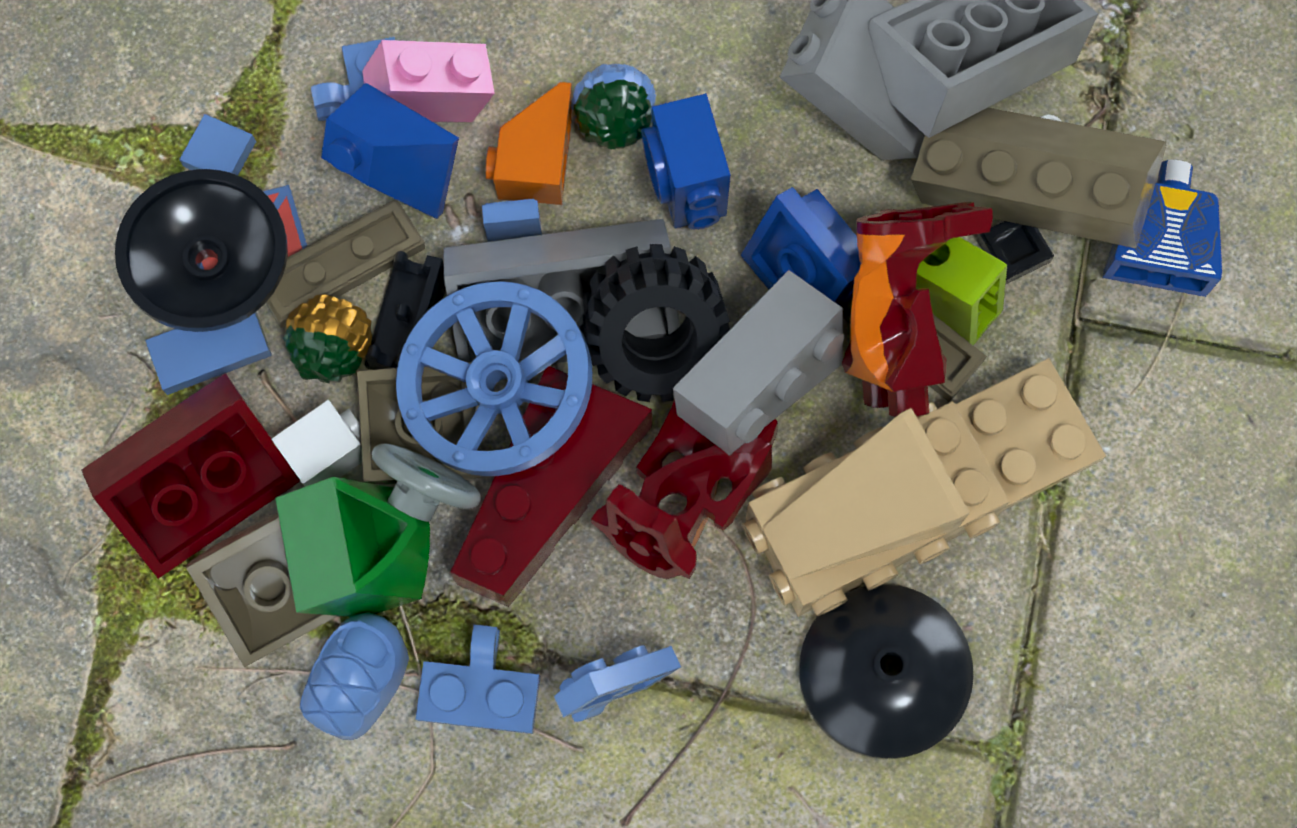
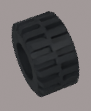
[582,244,730,402]

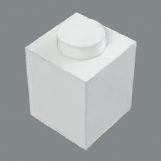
[271,400,362,487]

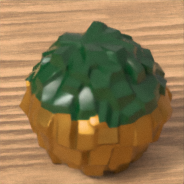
[283,294,372,384]

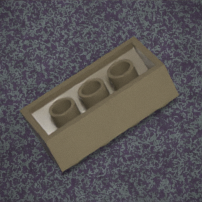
[911,108,1167,249]

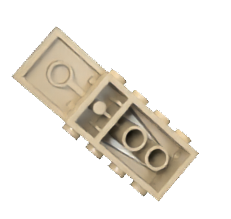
[742,358,1106,617]

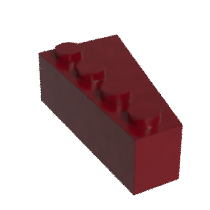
[450,366,652,607]

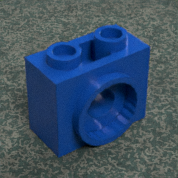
[641,93,731,230]

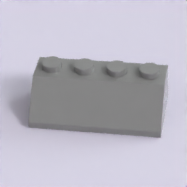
[868,0,1099,138]
[444,219,679,364]

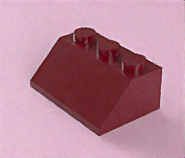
[81,373,301,579]

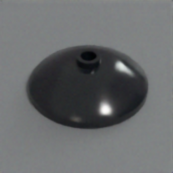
[115,169,288,332]
[799,584,974,759]

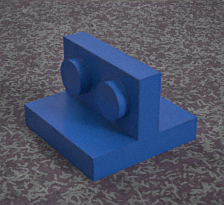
[741,187,861,306]

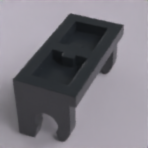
[364,251,446,370]

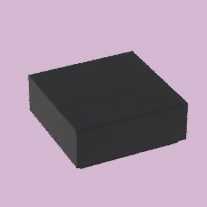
[976,221,1054,285]

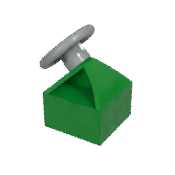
[275,444,481,617]

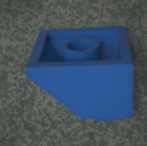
[321,83,459,219]

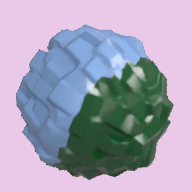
[571,64,656,149]

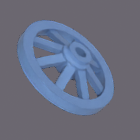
[396,281,593,476]

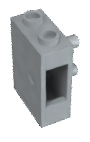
[779,0,925,160]

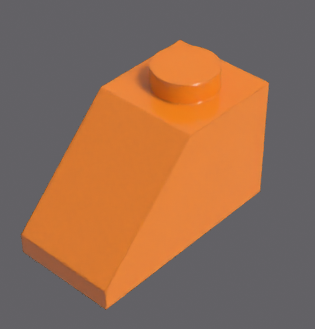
[486,82,573,205]

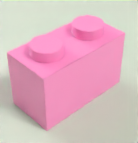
[362,40,495,122]

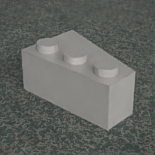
[673,270,844,455]

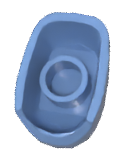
[300,612,409,741]

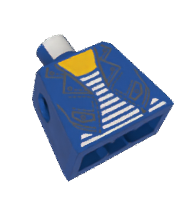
[1102,160,1222,297]

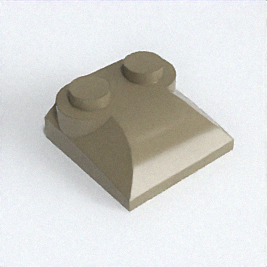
[357,362,481,484]
[186,513,337,668]

